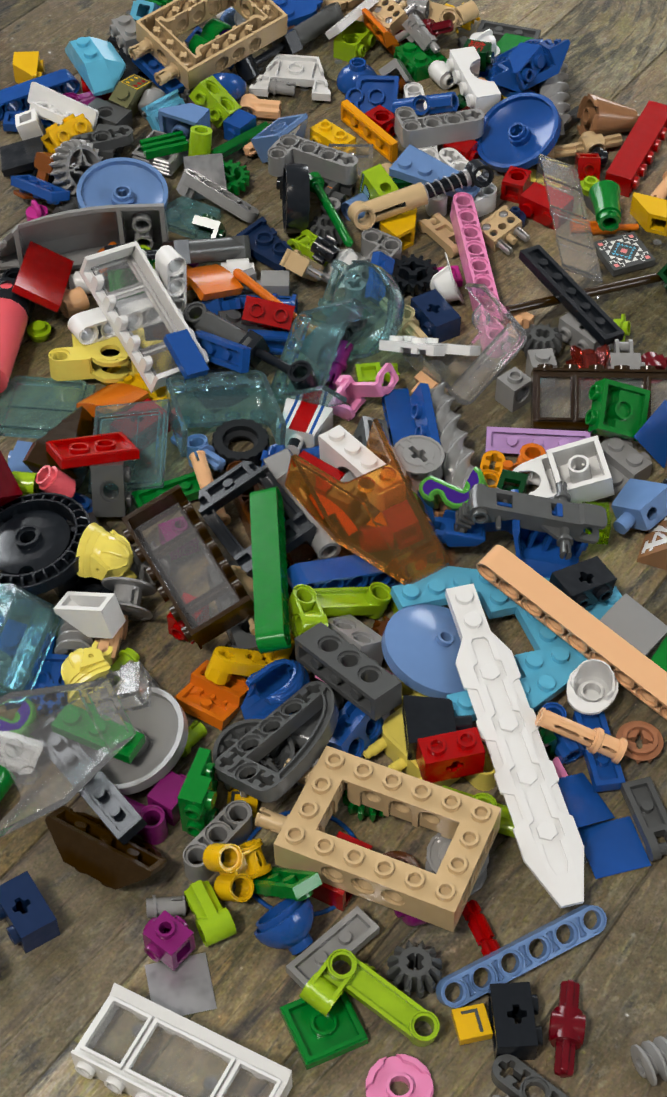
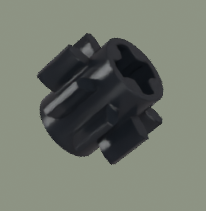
[310,234,340,265]

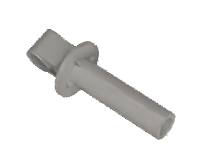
[263,448,341,560]

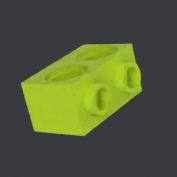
[333,20,376,62]
[188,75,242,128]

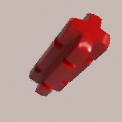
[462,900,501,956]

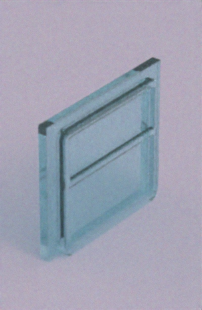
[0,376,96,439]
[88,399,170,494]

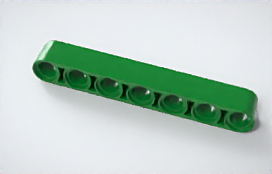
[250,486,291,654]

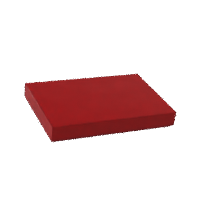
[46,432,140,469]

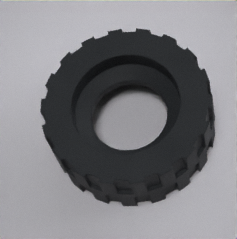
[212,418,269,471]

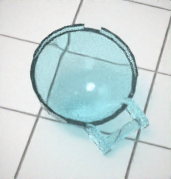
[317,259,405,359]

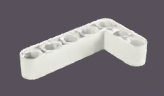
[67,245,187,345]

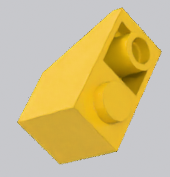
[12,51,45,84]
[630,192,667,237]
[379,208,417,251]

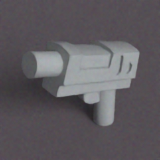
[394,14,441,54]

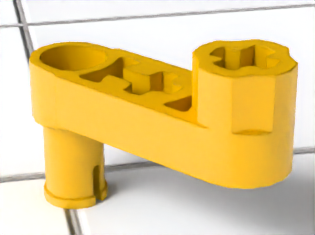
[205,634,295,685]

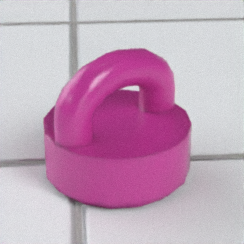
[26,200,49,221]

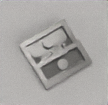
[600,594,667,656]

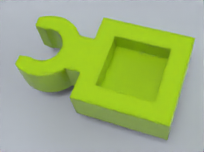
[355,362,400,386]

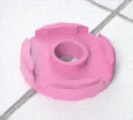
[365,1054,434,1097]

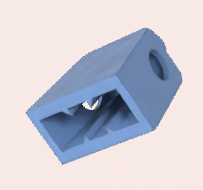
[611,478,667,535]

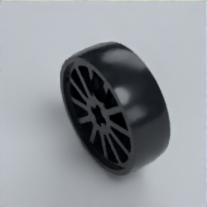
[282,163,310,234]

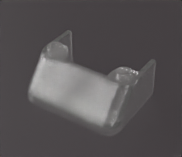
[402,283,527,405]

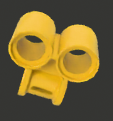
[203,838,272,902]

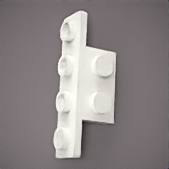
[27,82,99,131]

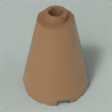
[577,93,639,136]

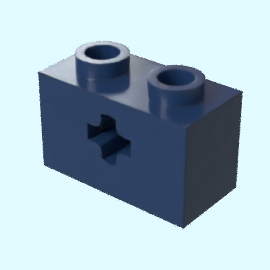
[410,289,461,343]
[0,871,60,954]

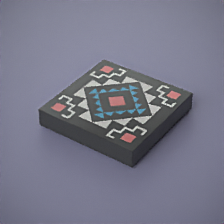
[592,231,656,277]

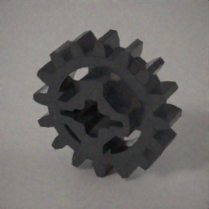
[391,254,438,296]

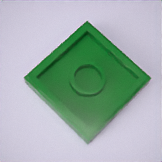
[280,991,368,1070]

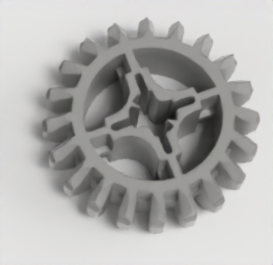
[49,139,103,198]

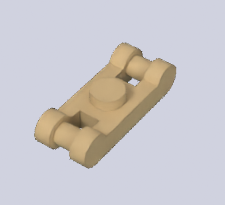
[417,213,459,258]

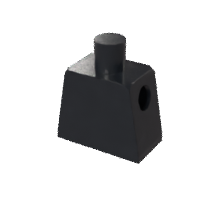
[402,695,473,760]

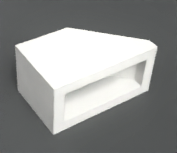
[53,591,126,639]

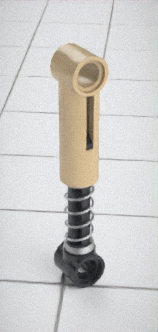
[347,159,494,230]

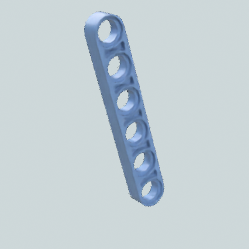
[436,904,607,1008]

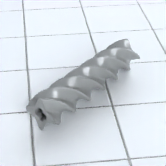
[538,56,572,135]
[430,382,482,489]

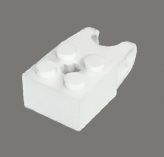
[513,435,615,504]

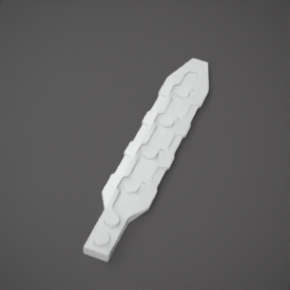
[445,583,584,909]

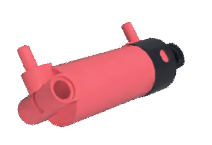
[0,268,35,393]

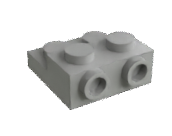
[109,15,139,56]
[600,436,653,501]

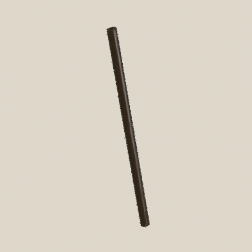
[505,273,663,315]

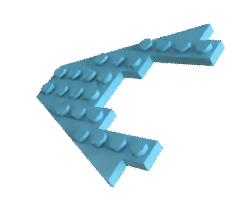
[390,561,622,721]

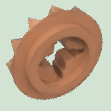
[616,721,664,764]

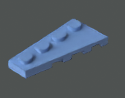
[389,144,480,199]

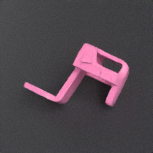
[328,363,399,421]

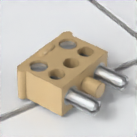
[369,0,417,36]
[480,205,530,255]
[279,248,333,284]

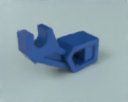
[200,296,253,314]

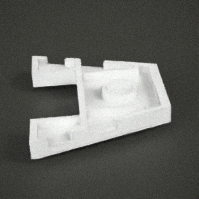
[249,54,331,102]
[379,335,481,356]

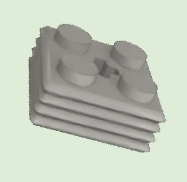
[132,130,189,177]

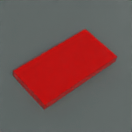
[12,241,74,312]

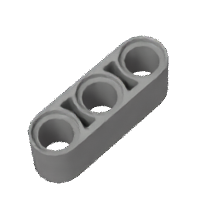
[183,800,253,882]

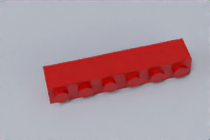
[605,100,667,198]

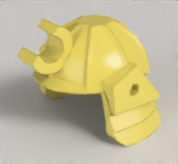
[76,522,137,580]
[61,641,113,710]

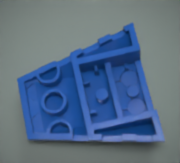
[490,39,570,92]

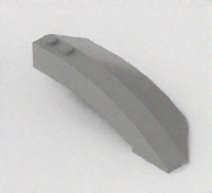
[0,203,169,278]

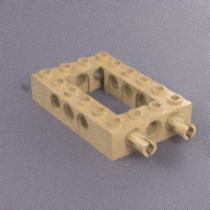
[128,0,288,90]
[255,745,501,932]

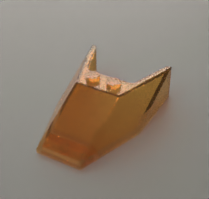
[285,418,451,585]

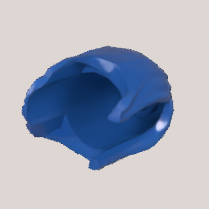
[240,658,311,720]

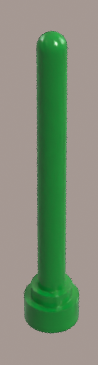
[309,172,353,248]

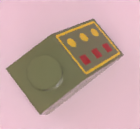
[109,74,153,119]

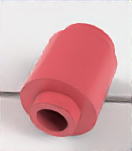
[35,465,76,498]

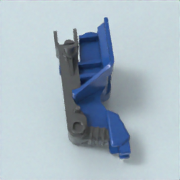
[432,481,607,578]

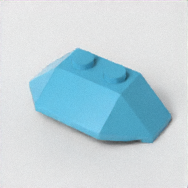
[65,36,126,97]

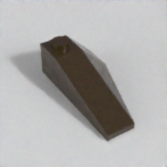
[22,406,98,491]

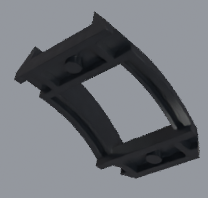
[198,460,317,577]

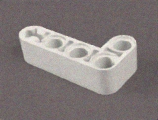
[439,147,497,218]

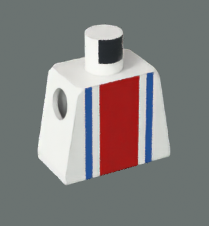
[280,398,333,456]

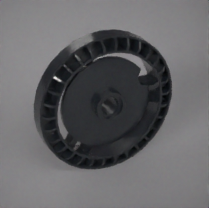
[0,492,91,598]

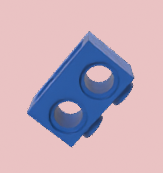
[327,701,384,758]

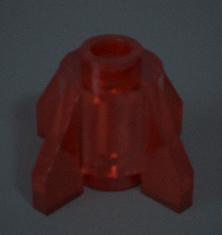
[566,344,610,388]

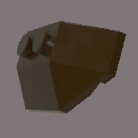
[45,806,168,890]

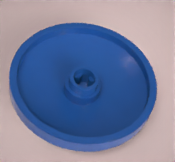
[475,92,561,173]

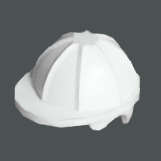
[566,659,618,715]

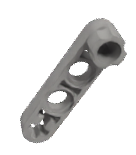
[176,169,260,223]

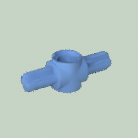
[170,431,226,472]

